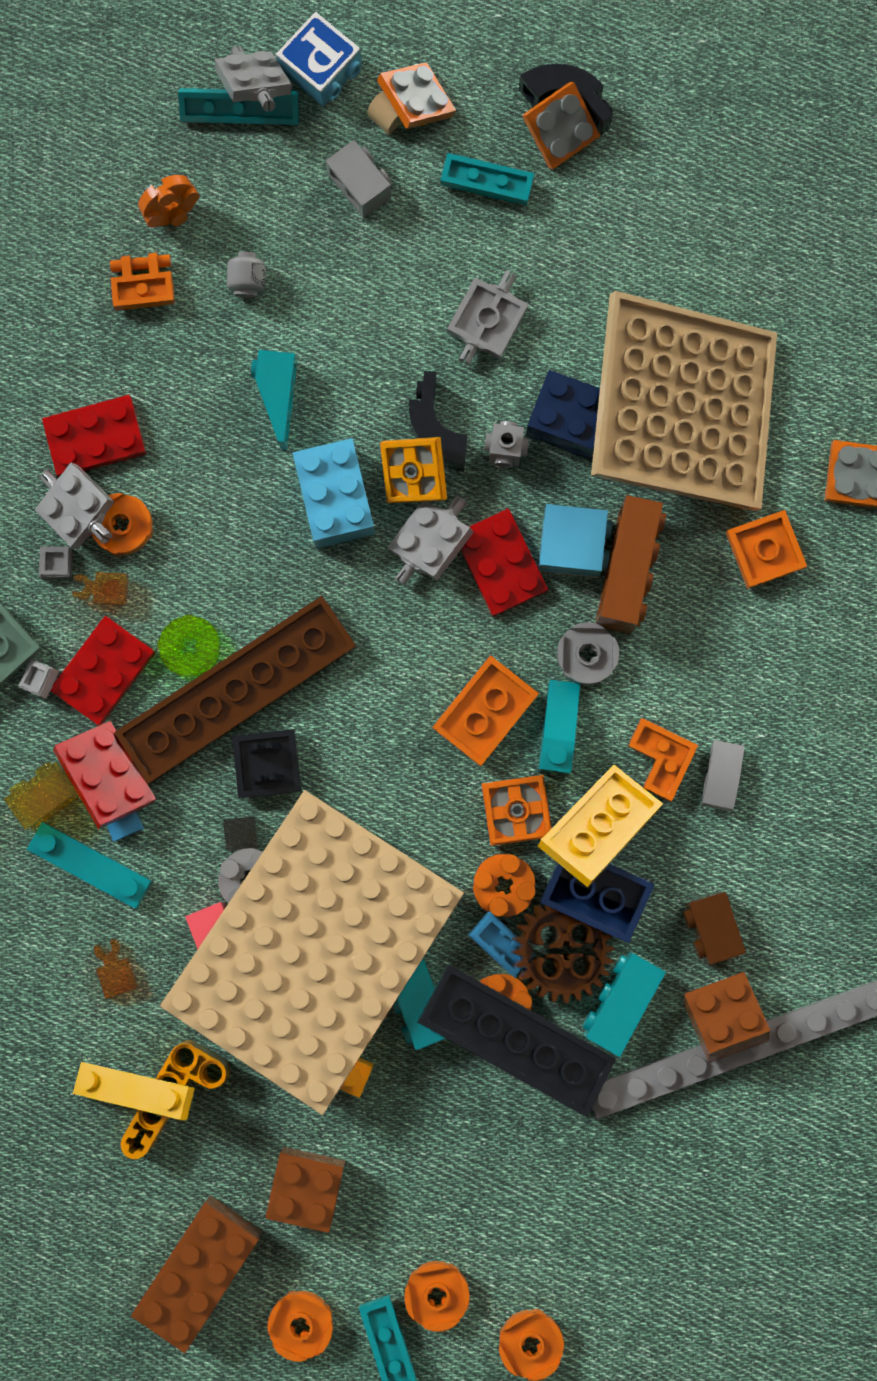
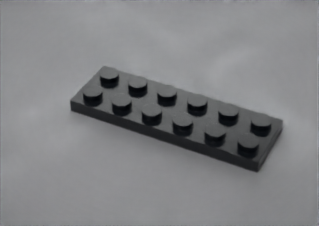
[417,965,616,1117]

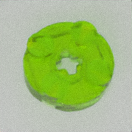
[157,614,221,677]

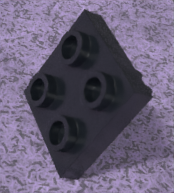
[232,729,302,799]

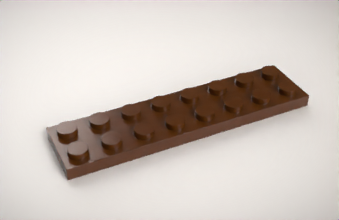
[114,596,357,785]

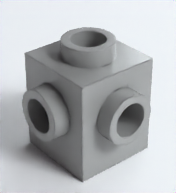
[484,421,529,468]

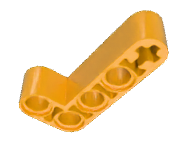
[121,1040,231,1159]

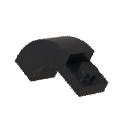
[519,64,613,135]
[409,371,467,472]

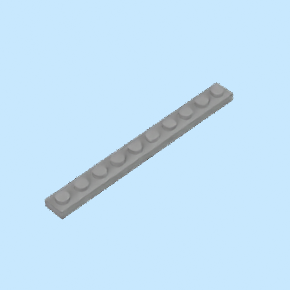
[592,980,877,1119]

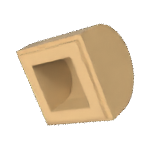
[367,91,402,135]

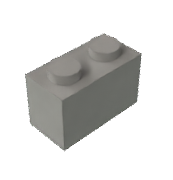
[325,140,392,218]

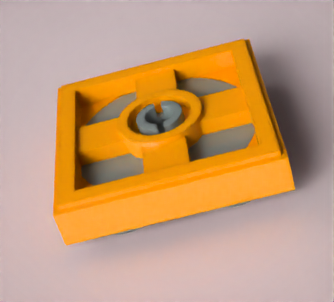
[380,437,447,503]

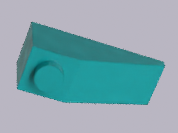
[251,350,298,450]
[537,680,580,776]

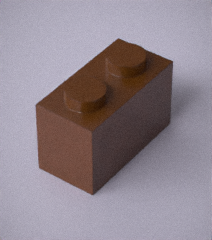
[683,891,746,965]

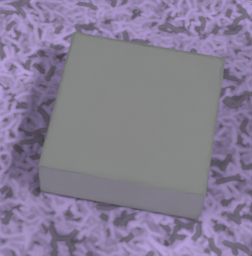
[39,546,73,579]
[18,659,59,699]

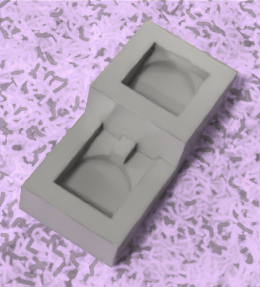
[701,740,745,812]

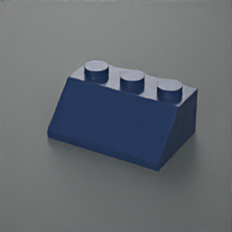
[540,862,655,943]

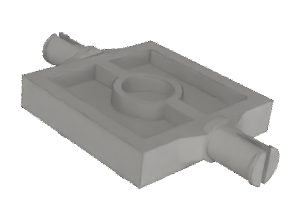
[215,45,291,112]
[447,271,528,366]
[35,462,115,550]
[387,495,473,586]

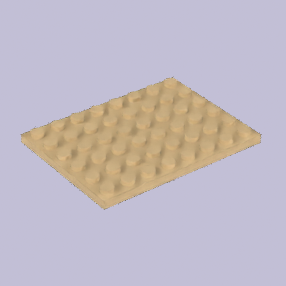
[160,790,464,1115]

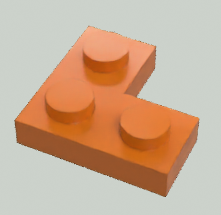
[627,718,698,802]

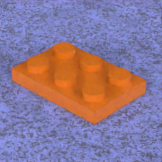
[432,655,539,767]

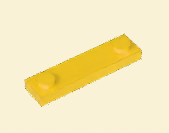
[73,1062,195,1121]

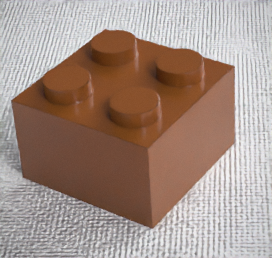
[684,972,771,1063]
[265,1147,346,1233]

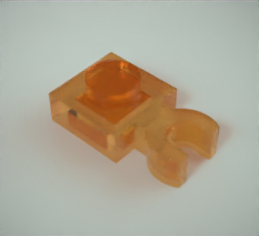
[72,572,129,606]
[94,939,138,999]

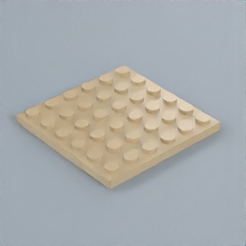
[591,291,777,511]

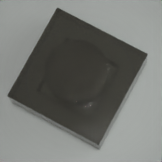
[223,816,259,851]

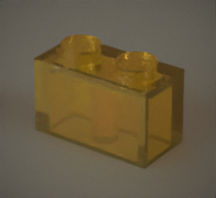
[4,762,79,831]

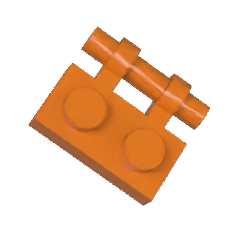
[110,252,175,311]

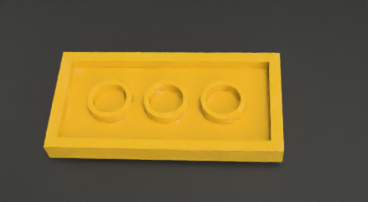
[538,765,663,887]

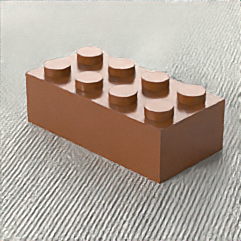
[595,495,666,634]
[131,1195,263,1354]

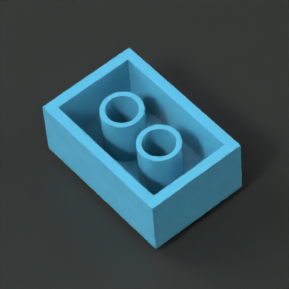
[292,438,375,549]

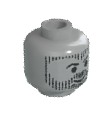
[226,251,266,298]

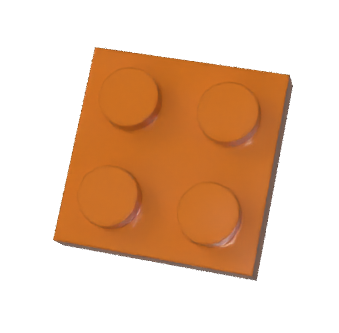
[726,510,807,589]

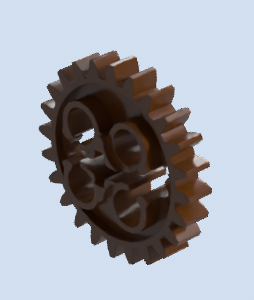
[511,905,615,1003]

